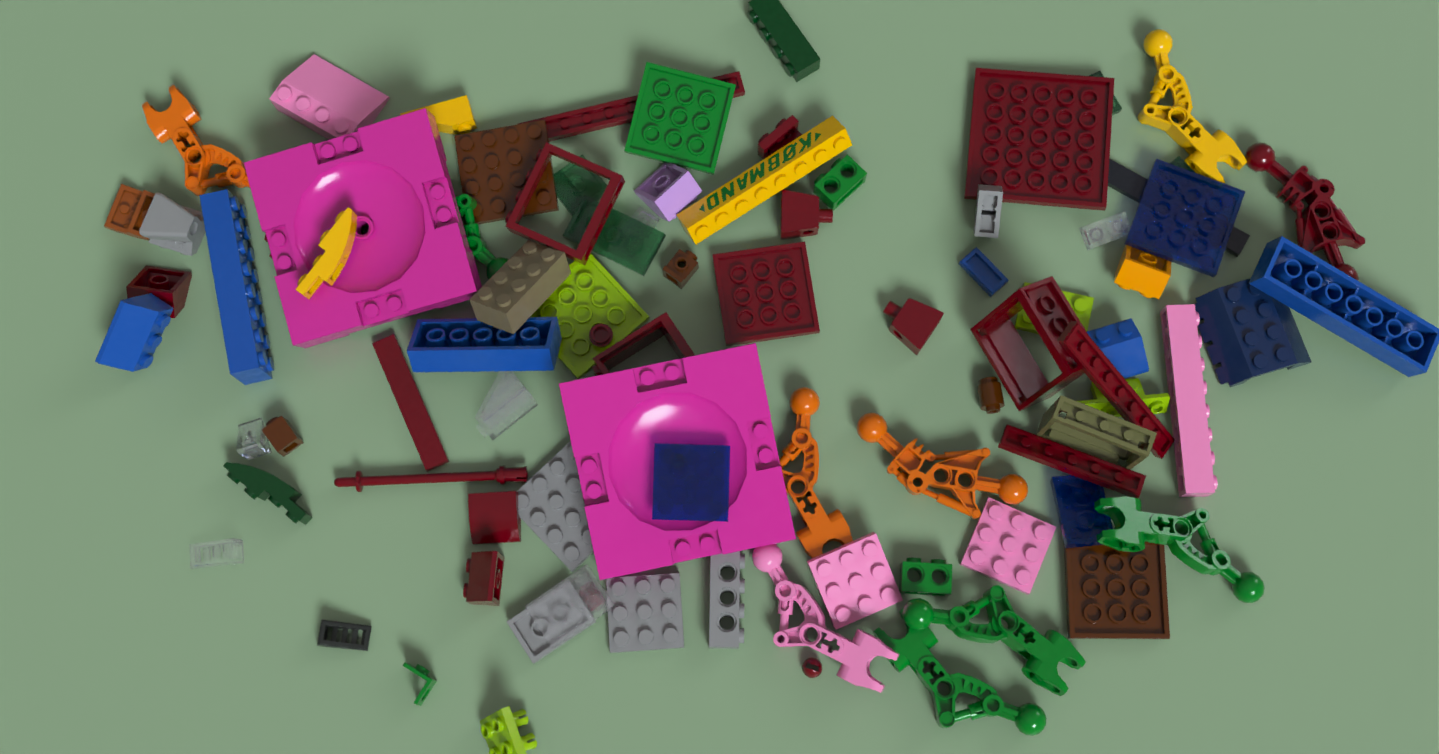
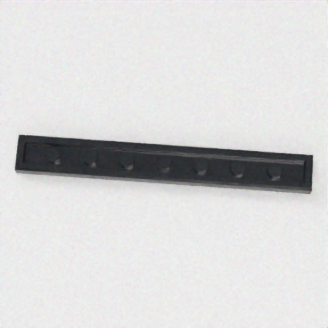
[1108,158,1250,257]

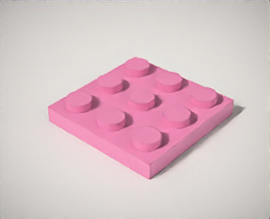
[960,497,1056,595]
[807,532,903,630]

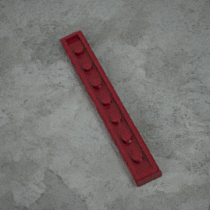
[1057,320,1175,459]

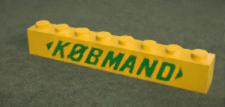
[676,115,852,245]

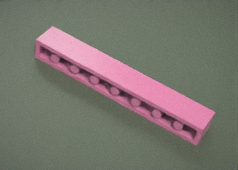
[1160,304,1218,497]

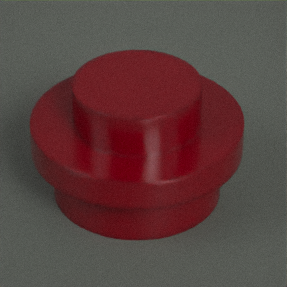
[589,323,613,347]

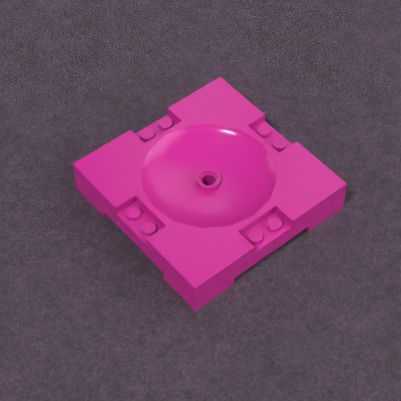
[244,108,482,348]
[559,343,796,580]

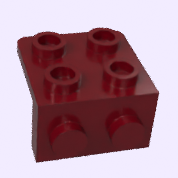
[758,115,802,159]

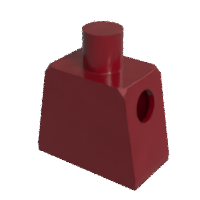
[781,190,833,240]
[883,298,944,355]

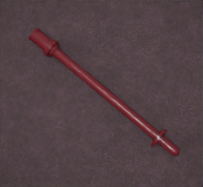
[334,465,528,492]

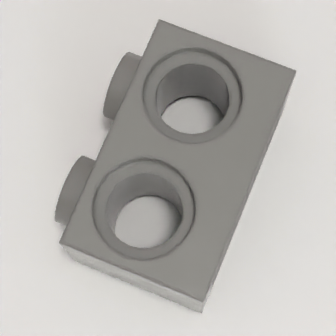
[974,184,1003,238]

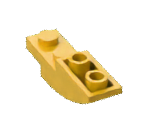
[295,207,357,299]

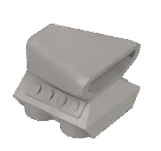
[139,192,206,256]

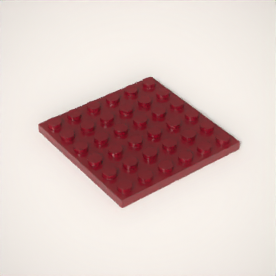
[964,68,1115,211]

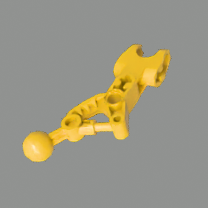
[1138,29,1247,190]

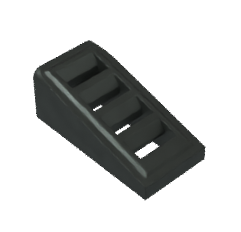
[317,620,372,651]

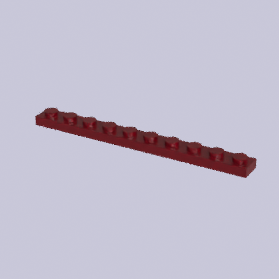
[518,71,745,142]

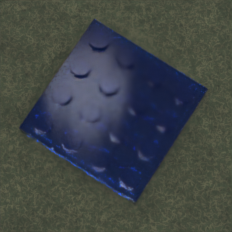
[1124,159,1245,277]

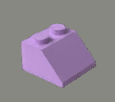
[634,163,702,222]

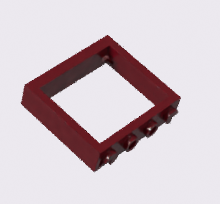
[505,142,625,265]

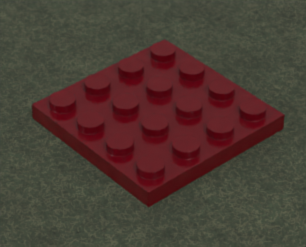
[712,242,820,346]

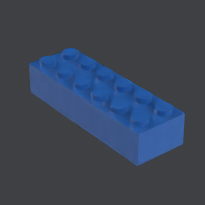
[407,317,562,373]

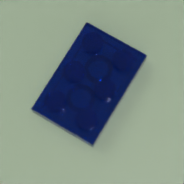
[1050,475,1113,548]

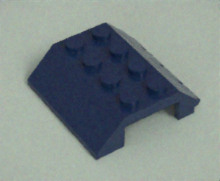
[1195,278,1311,387]

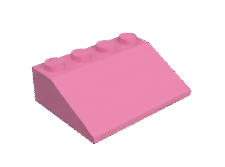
[269,54,390,140]

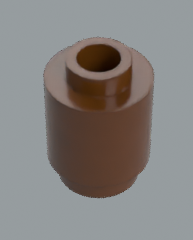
[977,377,1005,414]

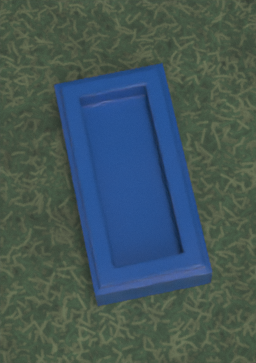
[959,247,1009,297]

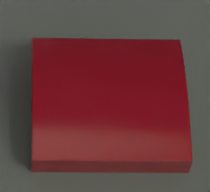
[468,491,521,545]

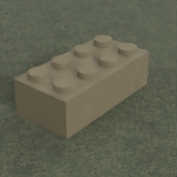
[469,240,571,334]

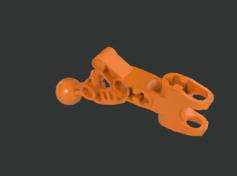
[142,85,250,196]
[779,387,853,558]

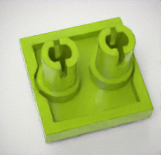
[480,706,537,754]

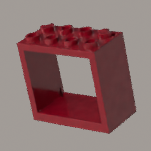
[970,276,1088,411]
[592,312,695,376]

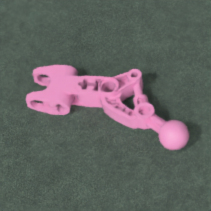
[752,544,900,693]

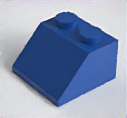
[1087,318,1149,379]

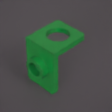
[403,662,437,706]

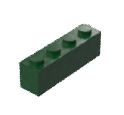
[747,0,821,82]

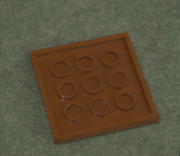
[455,120,559,225]
[1064,539,1170,639]

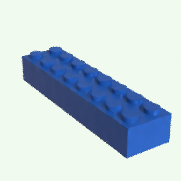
[199,189,274,385]
[1249,236,1439,377]

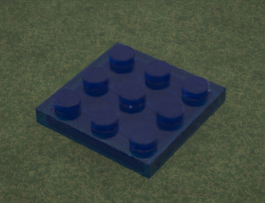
[652,443,730,522]

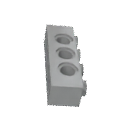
[709,551,745,649]

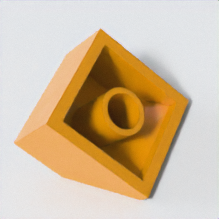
[1114,240,1172,299]

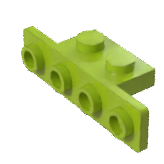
[1078,378,1170,417]

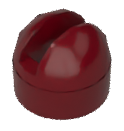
[802,657,822,678]

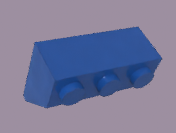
[95,293,173,372]

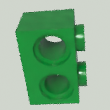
[813,154,867,211]
[899,557,952,597]

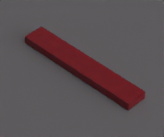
[372,334,449,472]
[998,424,1146,498]

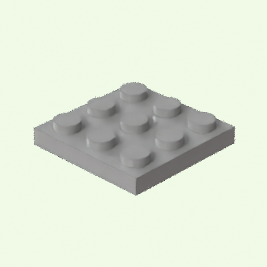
[606,573,684,653]

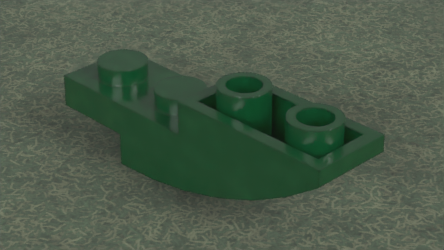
[223,462,313,525]

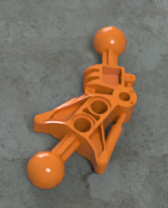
[857,412,1028,519]

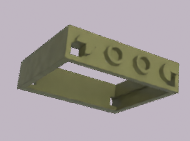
[1036,395,1157,469]

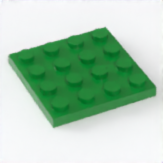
[624,62,736,175]

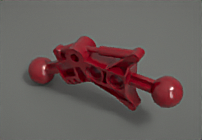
[1244,143,1365,281]

